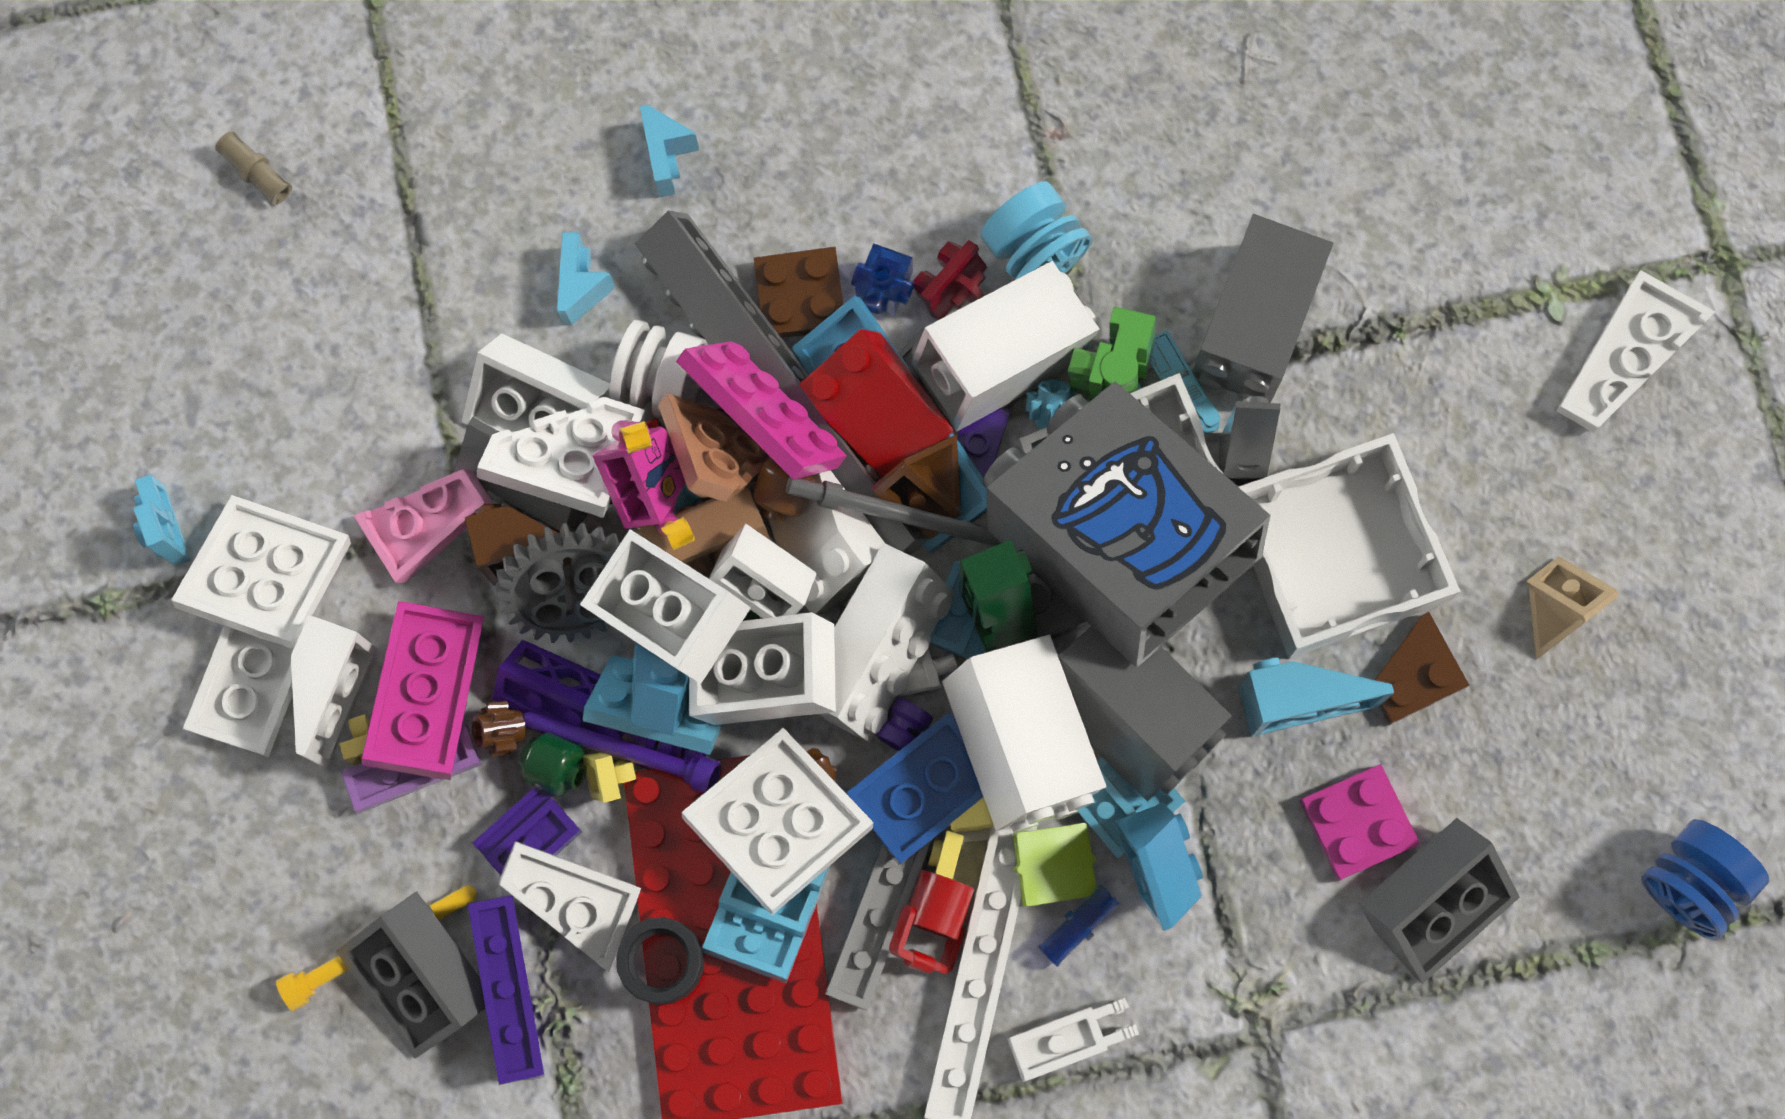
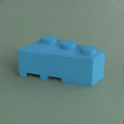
[631,641,689,736]

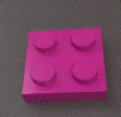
[1299,764,1420,881]

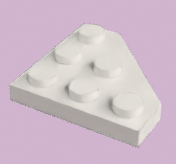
[477,397,645,518]

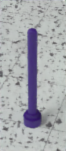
[523,711,721,794]

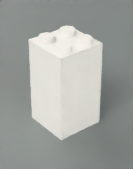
[911,261,1100,432]
[942,635,1106,834]

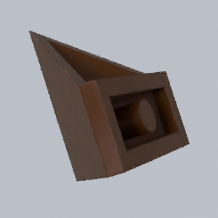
[871,434,962,540]

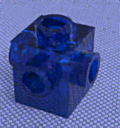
[851,243,915,316]

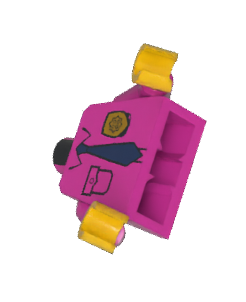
[592,420,695,550]

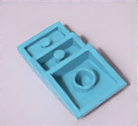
[702,865,831,984]

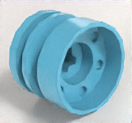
[980,181,1093,279]

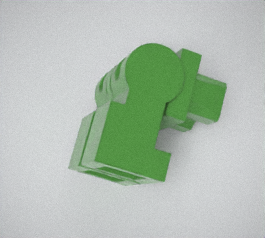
[1068,306,1156,401]

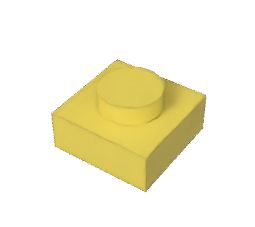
[928,831,964,879]

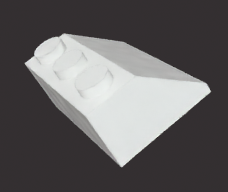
[462,333,610,433]

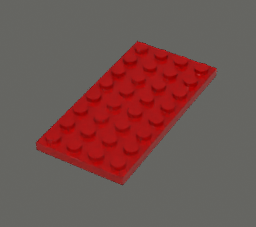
[624,755,843,1119]

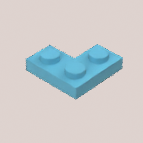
[133,474,191,567]

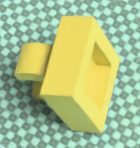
[339,714,371,766]
[583,752,636,803]

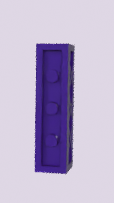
[492,639,659,769]
[468,895,545,1086]

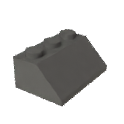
[454,417,588,533]
[1359,818,1520,984]
[336,891,485,1059]

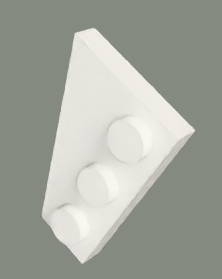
[499,841,641,973]

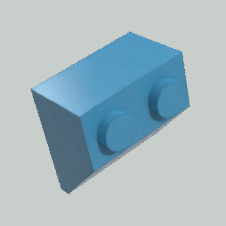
[1115,803,1203,931]

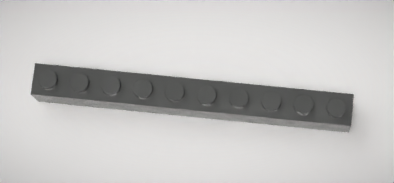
[634,210,929,556]

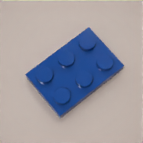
[846,712,983,865]

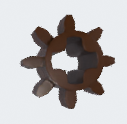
[472,701,525,757]

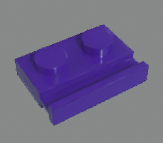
[472,787,583,876]

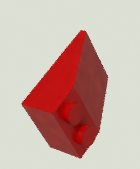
[799,329,955,478]

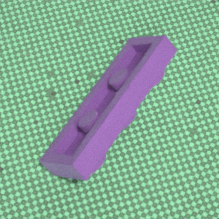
[341,722,482,814]

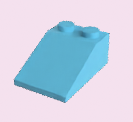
[1238,658,1394,737]

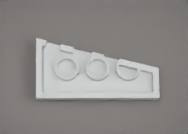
[1556,270,1715,433]

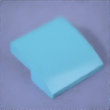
[1078,757,1186,859]

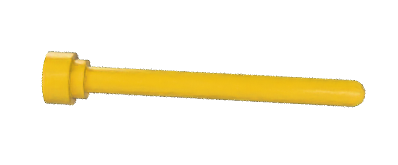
[276,885,477,1012]

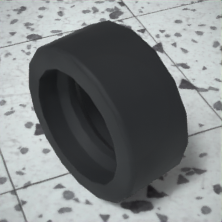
[616,917,704,1005]

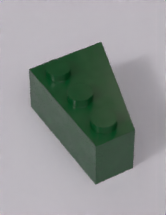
[958,540,1038,653]

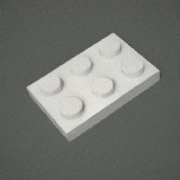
[183,626,293,758]

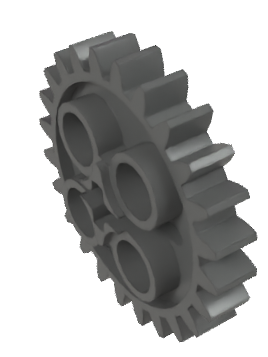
[495,523,620,643]

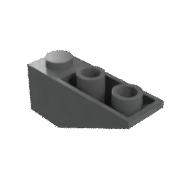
[1219,396,1281,487]

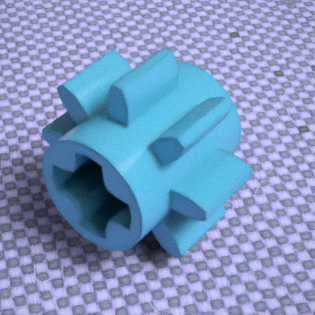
[1026,379,1076,430]

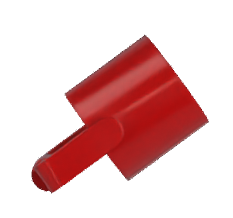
[889,870,974,974]

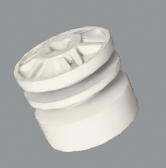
[609,320,707,419]

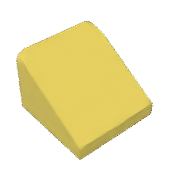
[946,797,993,834]

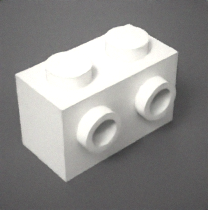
[709,523,817,618]

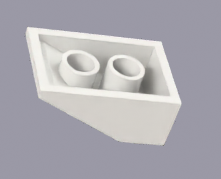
[768,470,884,615]
[291,615,378,769]

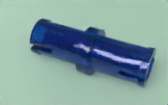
[1038,884,1121,968]

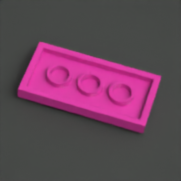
[676,341,847,480]
[362,601,484,780]

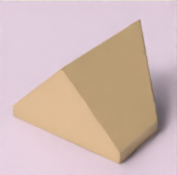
[1526,556,1619,660]

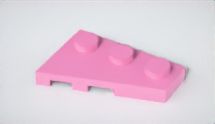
[353,469,494,583]

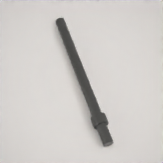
[786,477,1001,546]

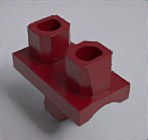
[912,240,988,320]

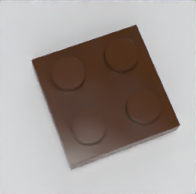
[754,246,844,338]

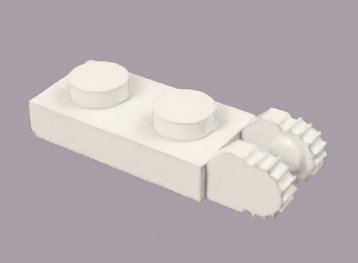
[1007,998,1139,1082]

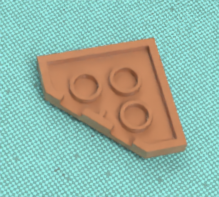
[658,393,772,502]

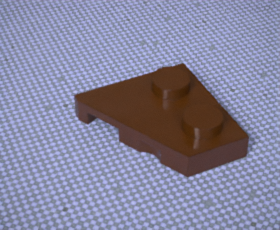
[1374,612,1469,726]

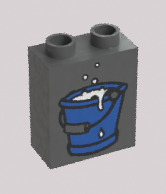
[983,381,1271,668]

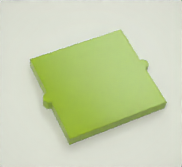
[1013,823,1097,907]

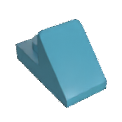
[639,105,699,197]
[557,232,615,325]

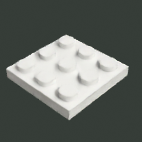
[171,495,351,649]
[682,728,873,915]

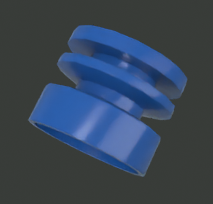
[1641,819,1769,941]

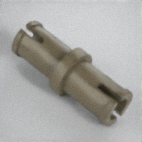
[215,131,292,205]

